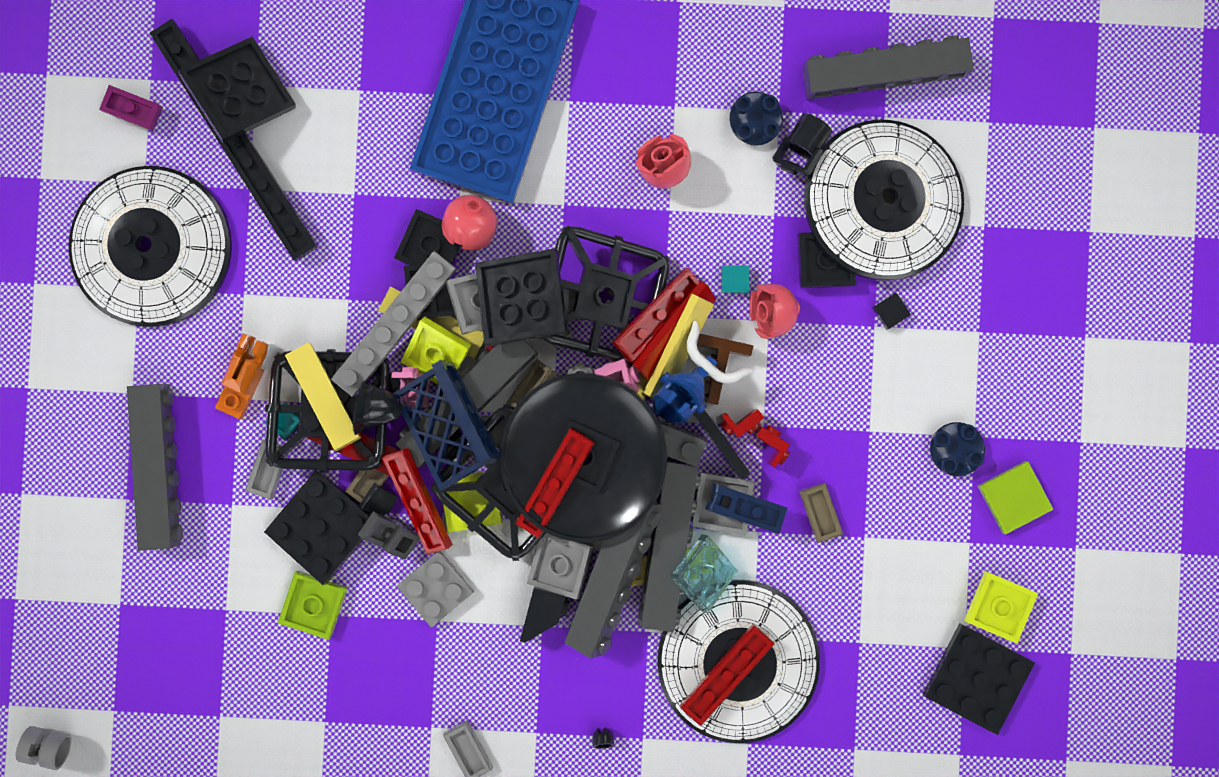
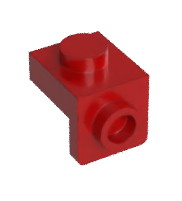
[720,409,765,438]
[753,425,790,467]

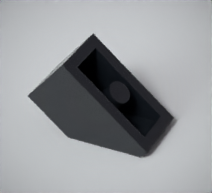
[520,586,570,643]

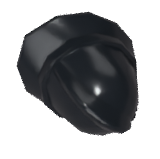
[353,380,404,435]

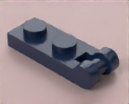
[705,483,788,534]

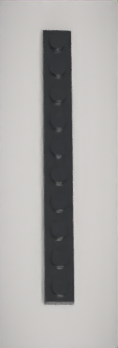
[150,19,319,262]

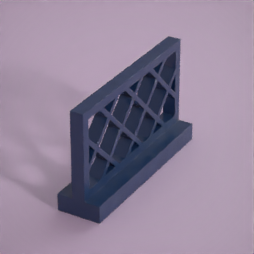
[393,360,501,491]

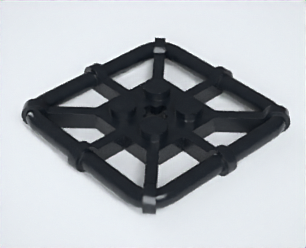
[539,225,670,365]
[265,349,390,473]
[431,404,546,561]

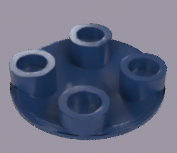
[729,91,783,146]
[930,422,985,476]

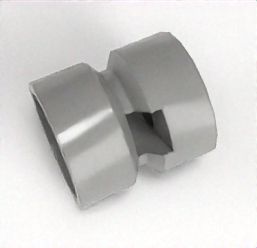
[16,726,72,770]

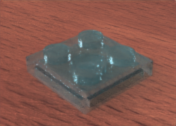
[670,534,738,613]

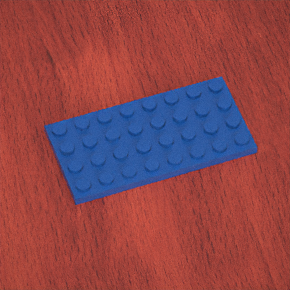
[410,0,580,204]

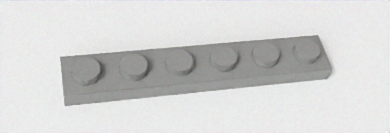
[331,251,457,397]

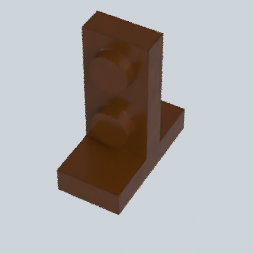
[697,334,754,405]

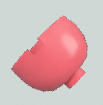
[635,134,692,189]
[441,195,497,250]
[749,284,800,339]

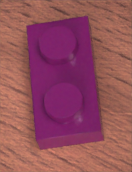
[99,85,163,132]

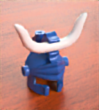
[653,320,753,424]

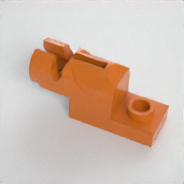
[215,333,269,419]

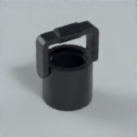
[773,113,832,176]

